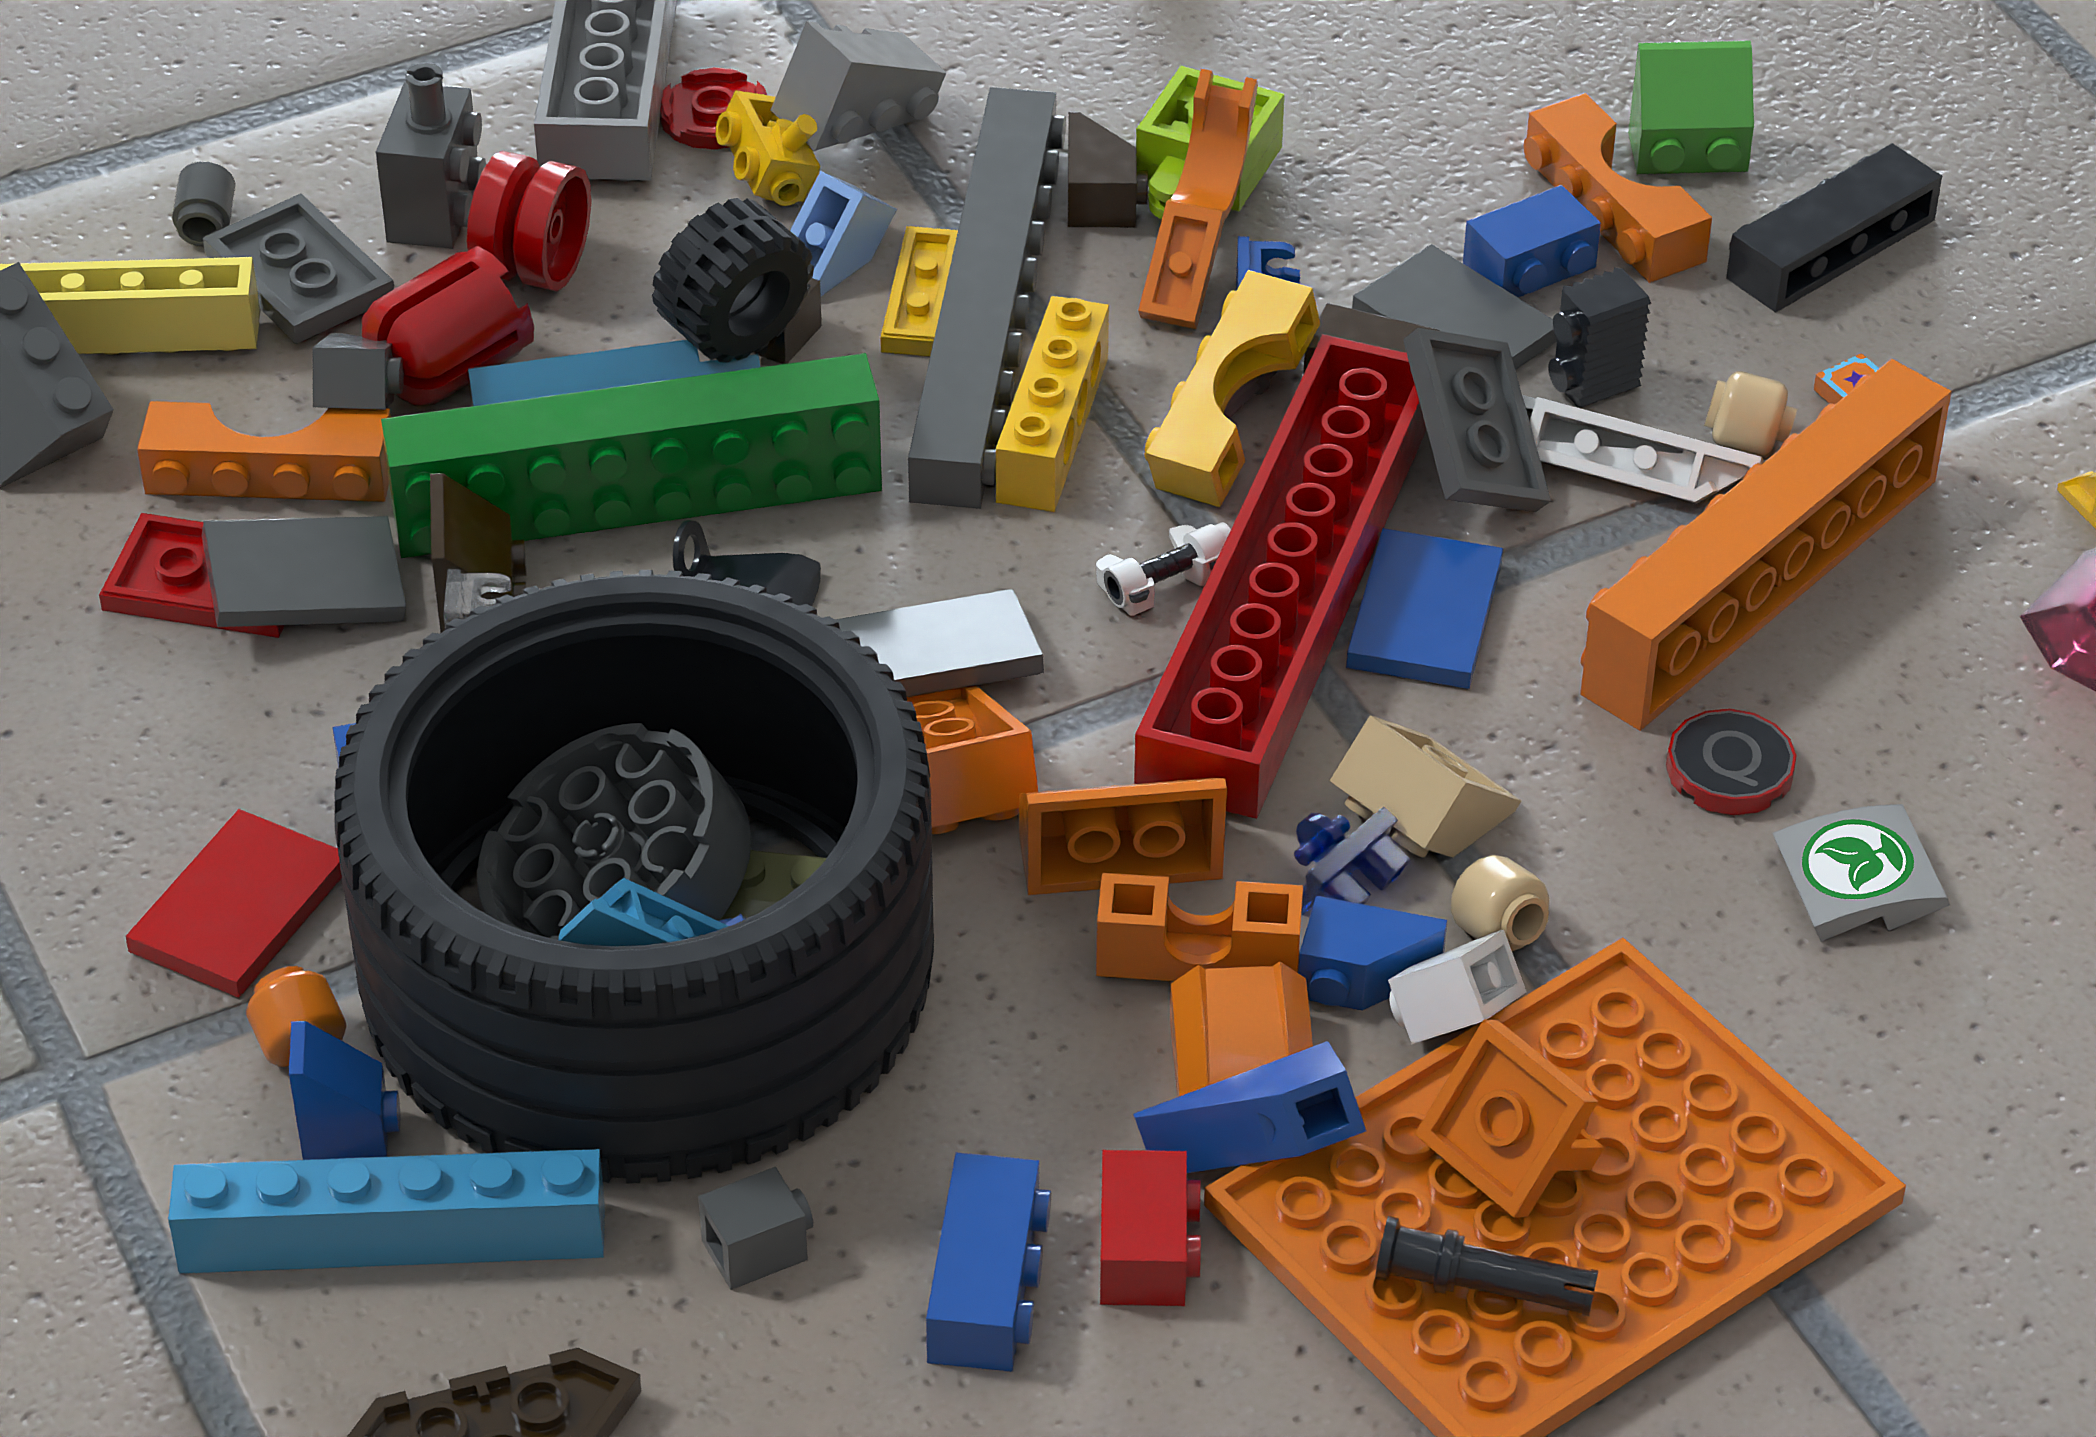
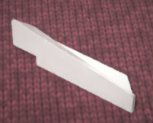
[1522,395,1764,504]

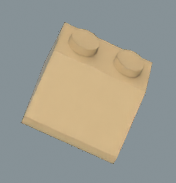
[1330,715,1522,858]

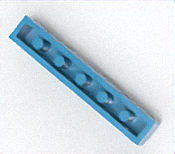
[168,1149,605,1274]

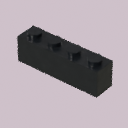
[1726,143,1942,313]

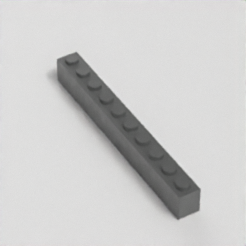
[908,87,1066,509]

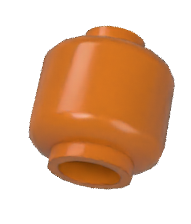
[246,966,347,1067]

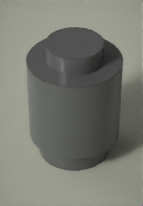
[172,162,235,246]

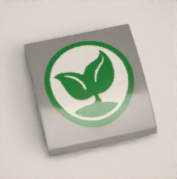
[1773,804,1950,942]

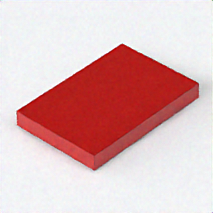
[99,513,285,638]
[125,809,342,998]

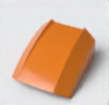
[1170,961,1313,1097]

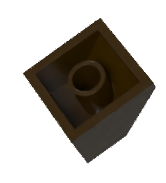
[430,473,527,633]

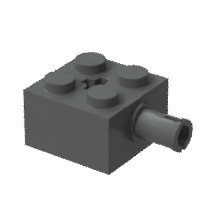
[376,63,486,249]

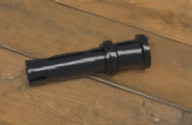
[1375,1216,1598,1316]

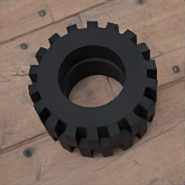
[652,198,814,363]

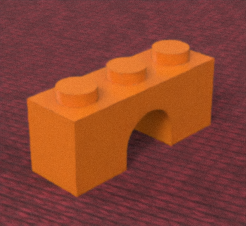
[1096,873,1303,981]

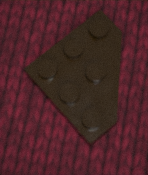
[347,1347,642,1437]

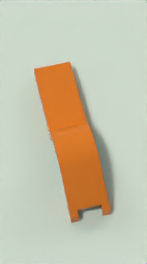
[1138,69,1258,329]

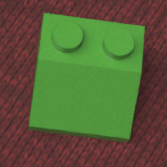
[1628,41,1754,174]

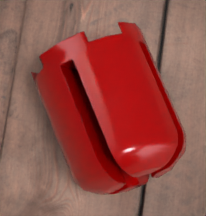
[362,246,534,406]

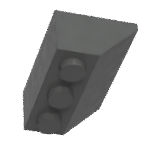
[0,262,114,488]

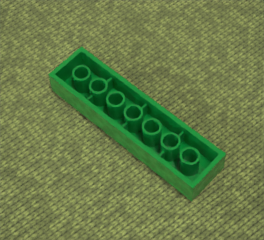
[381,353,882,558]

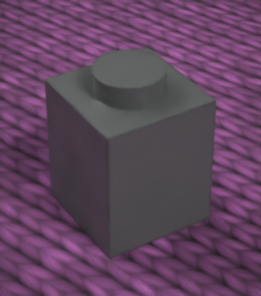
[698,1166,813,1290]

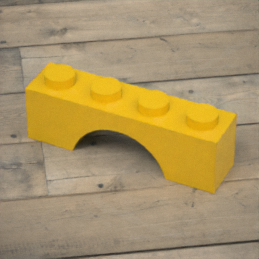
[1145,270,1320,507]

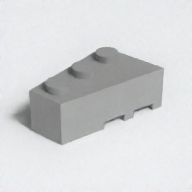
[771,21,947,151]

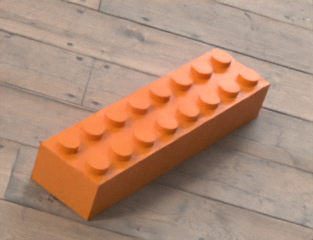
[1580,358,1952,731]

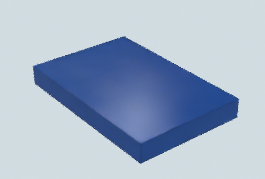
[1346,528,1503,689]

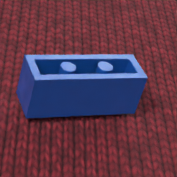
[926,1152,1051,1372]

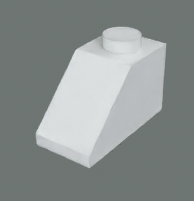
[1388,930,1527,1044]

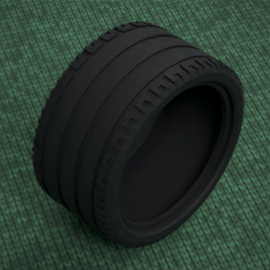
[334,570,934,1183]

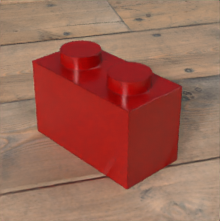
[1100,1150,1201,1306]

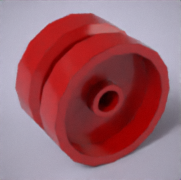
[466,150,592,292]

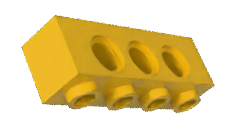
[996,296,1109,512]

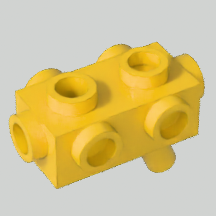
[716,90,821,206]

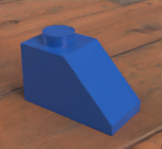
[1298,896,1447,1011]
[289,1021,401,1160]

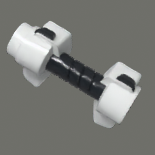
[1096,522,1231,616]

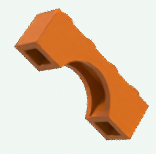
[1523,93,1712,283]
[137,401,391,502]

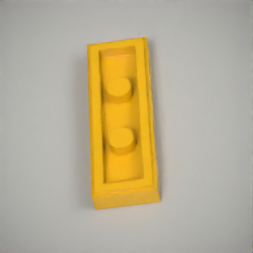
[880,226,958,356]

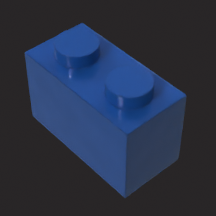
[1463,185,1601,297]

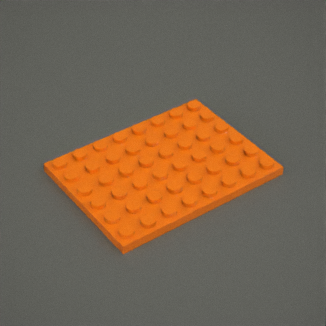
[1204,937,1906,1437]

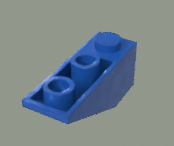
[1133,1041,1366,1173]

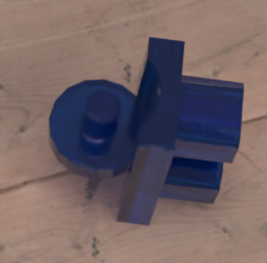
[1294,807,1411,915]

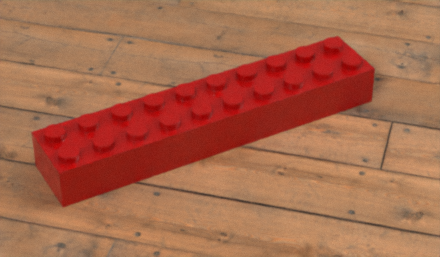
[1134,334,1427,819]

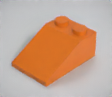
[907,685,1038,834]

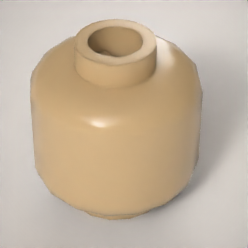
[1704,371,1797,457]
[1451,855,1550,951]

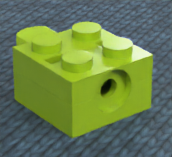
[1136,66,1285,219]

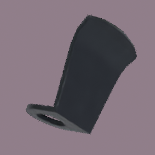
[672,520,821,606]

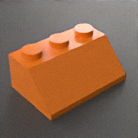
[1019,778,1227,895]

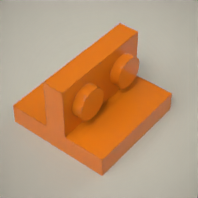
[1414,1020,1605,1218]

